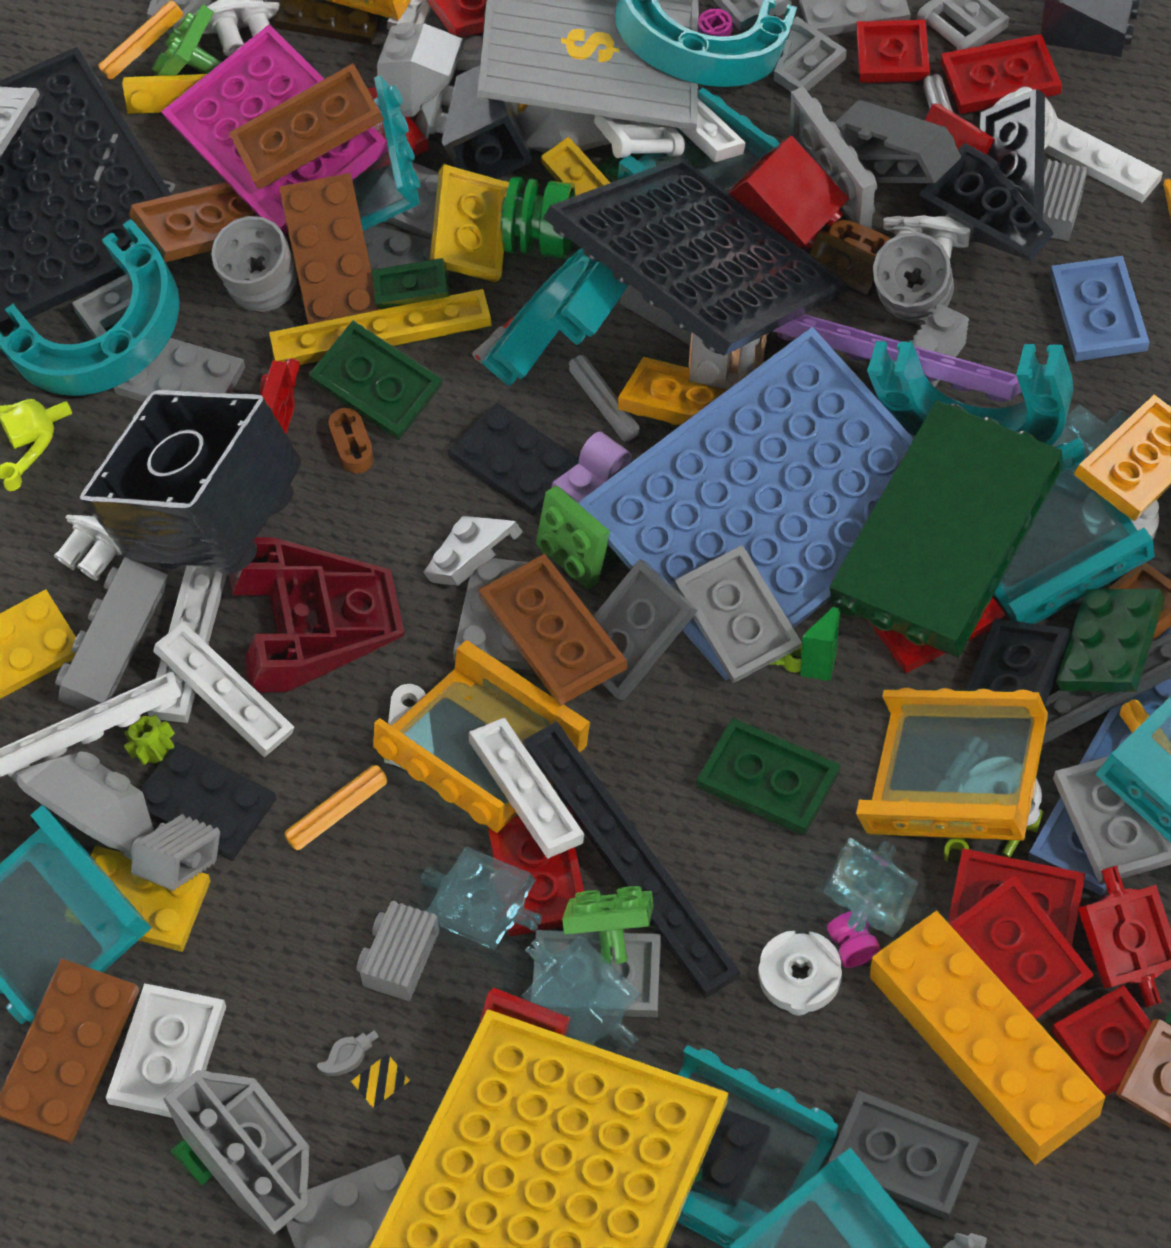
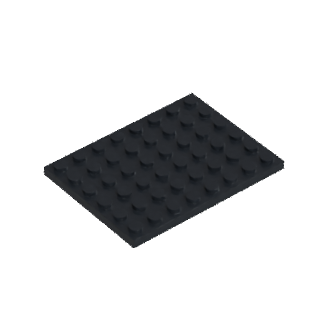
[0,47,172,331]
[543,157,847,356]

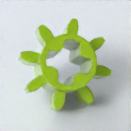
[124,714,175,765]

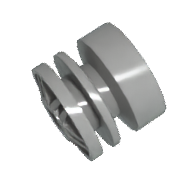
[211,216,299,312]
[873,232,954,323]

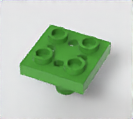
[151,4,222,76]
[536,485,610,590]
[562,886,654,965]

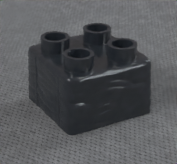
[80,390,301,574]

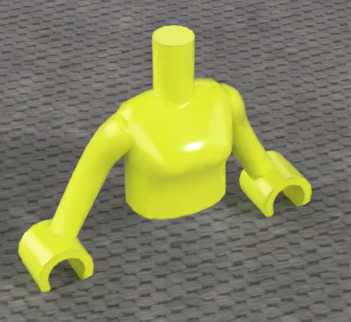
[0,399,72,492]

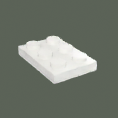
[106,983,226,1118]

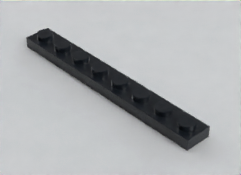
[523,721,740,999]

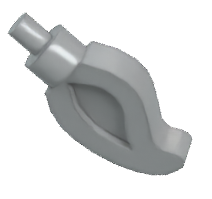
[317,1030,379,1077]

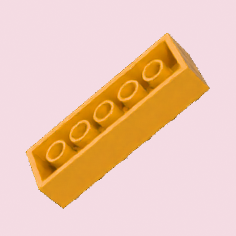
[870,910,1106,1165]

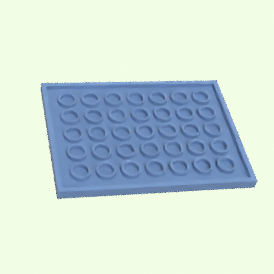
[578,327,913,681]

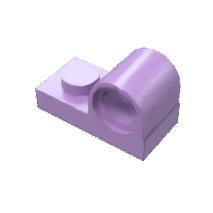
[552,432,632,503]

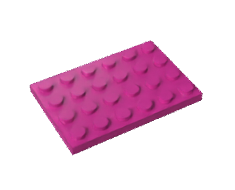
[161,24,389,236]

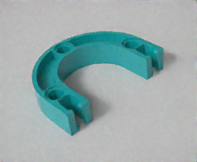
[615,0,797,87]
[0,219,179,396]
[481,248,628,386]
[867,341,1073,445]

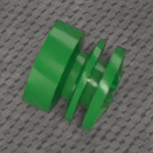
[500,177,576,259]

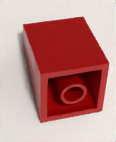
[727,135,849,251]

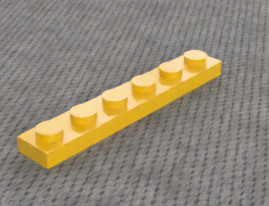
[269,289,492,365]

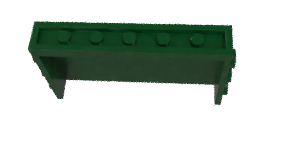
[829,400,1063,658]

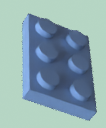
[1050,256,1149,361]

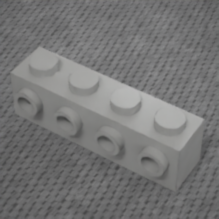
[55,557,168,711]

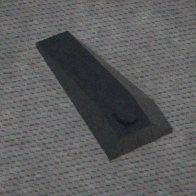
[919,143,1053,261]

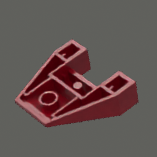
[228,537,405,693]

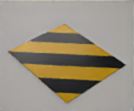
[351,1054,410,1108]

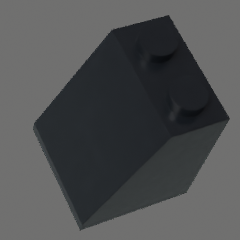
[1041,0,1140,57]
[442,65,534,179]

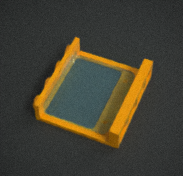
[373,640,590,833]
[856,688,1048,840]

